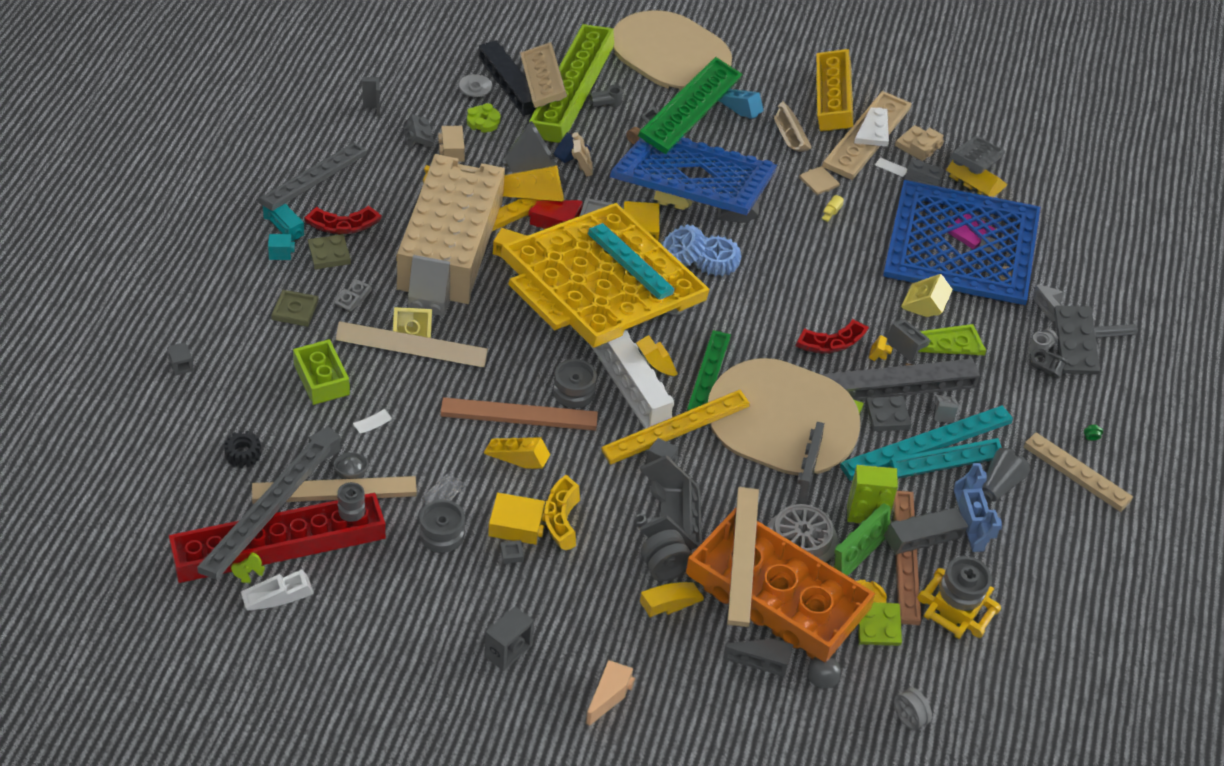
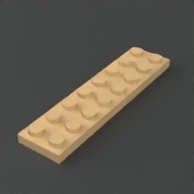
[822,91,912,180]

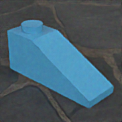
[719,89,764,119]

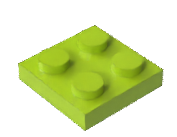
[858,603,902,646]

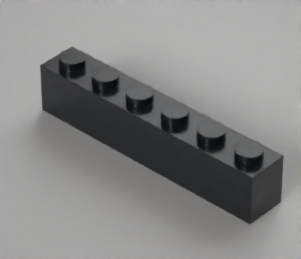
[478,40,537,116]

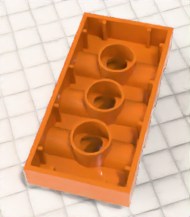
[686,508,876,663]

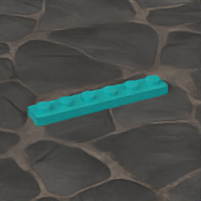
[588,223,675,300]
[889,438,1002,479]

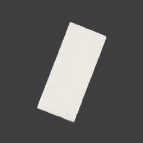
[875,158,907,177]

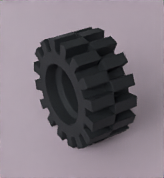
[224,431,261,468]

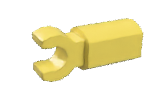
[822,195,844,222]

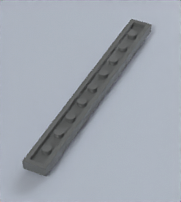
[198,440,330,580]

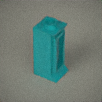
[263,204,304,241]

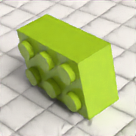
[293,339,350,405]
[847,465,898,523]

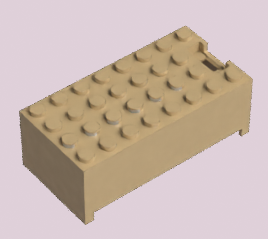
[397,154,505,304]

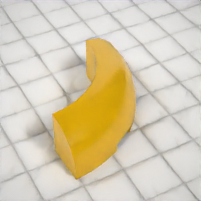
[545,475,580,550]

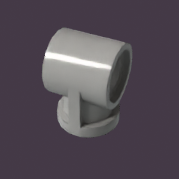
[1029,328,1058,358]

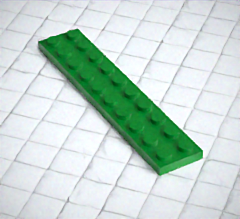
[638,57,743,154]

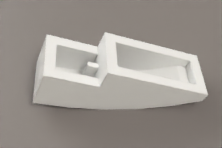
[241,569,314,610]

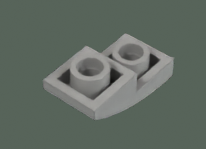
[334,279,372,311]

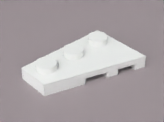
[854,107,889,147]

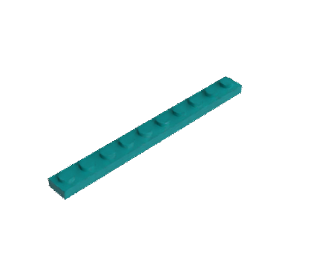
[840,405,1013,481]

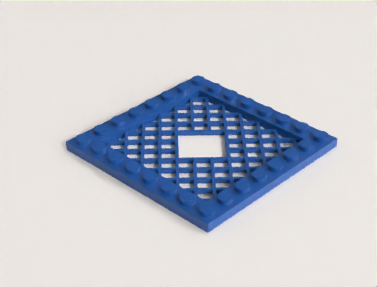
[610,138,777,215]
[883,180,1041,305]

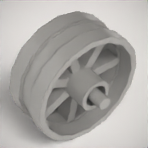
[894,688,932,731]

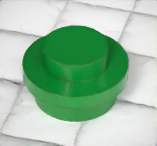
[1084,425,1103,441]

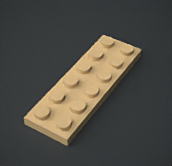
[520,42,567,108]

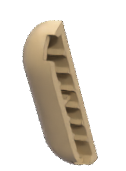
[774,101,811,152]

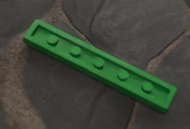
[687,330,731,411]

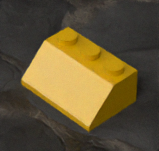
[946,160,1007,197]

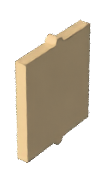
[799,166,840,195]

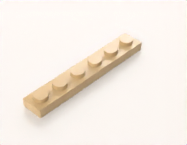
[1024,433,1133,512]

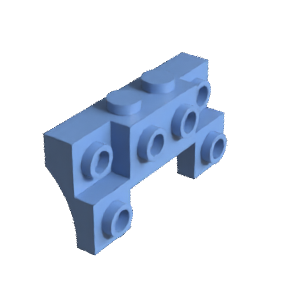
[953,463,1002,552]

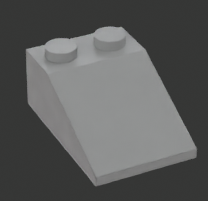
[408,255,450,316]

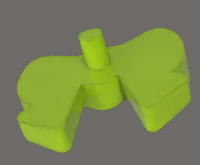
[231,553,265,583]

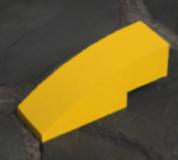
[636,335,678,376]
[640,582,704,617]

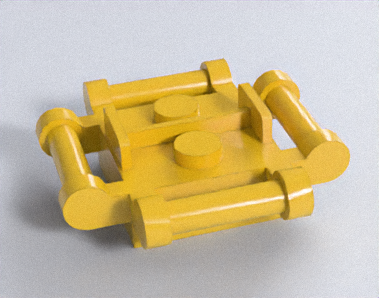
[917,568,1001,640]

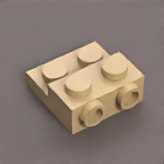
[895,125,944,161]

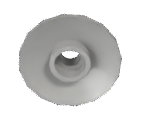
[459,74,492,97]

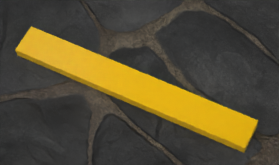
[601,389,750,465]

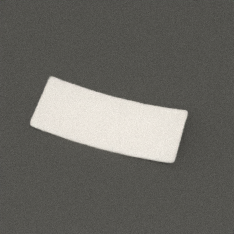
[353,409,392,433]

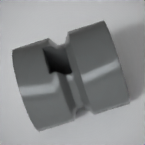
[337,482,365,522]

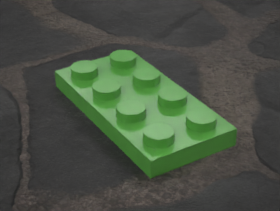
[834,503,890,576]

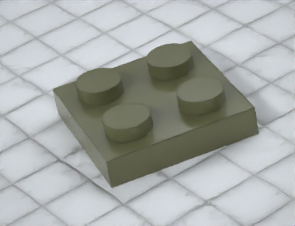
[307,234,351,269]

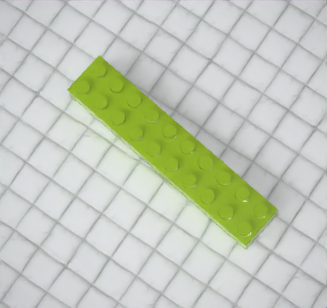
[529,24,615,143]

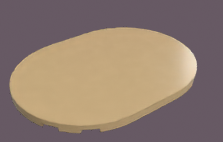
[613,11,732,91]
[708,358,860,476]

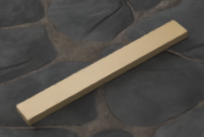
[336,321,488,367]
[252,476,417,503]
[727,487,759,627]

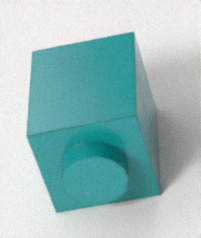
[268,234,295,260]

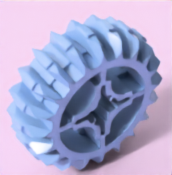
[661,224,707,267]
[694,235,741,277]

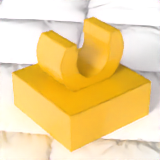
[868,335,893,361]

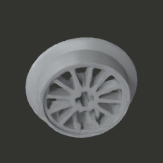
[767,504,838,563]

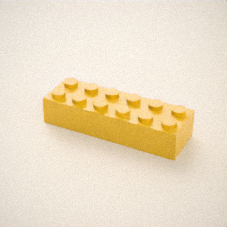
[816,49,853,131]

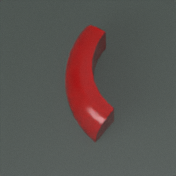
[304,205,382,234]
[795,319,869,354]

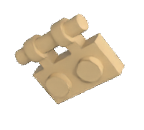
[572,132,593,177]

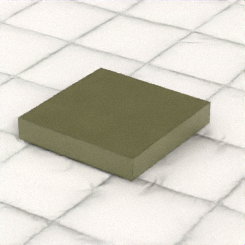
[271,290,319,327]

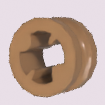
[626,127,640,144]

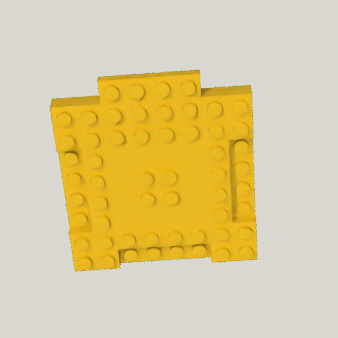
[501,203,710,348]

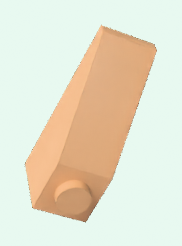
[586,660,635,725]

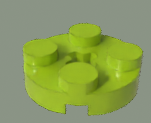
[467,103,501,133]

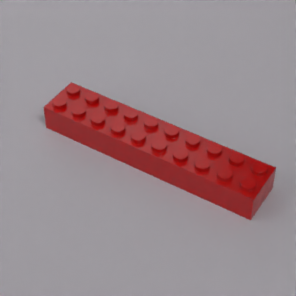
[169,492,386,583]

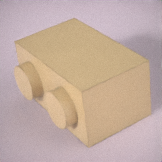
[438,126,465,162]

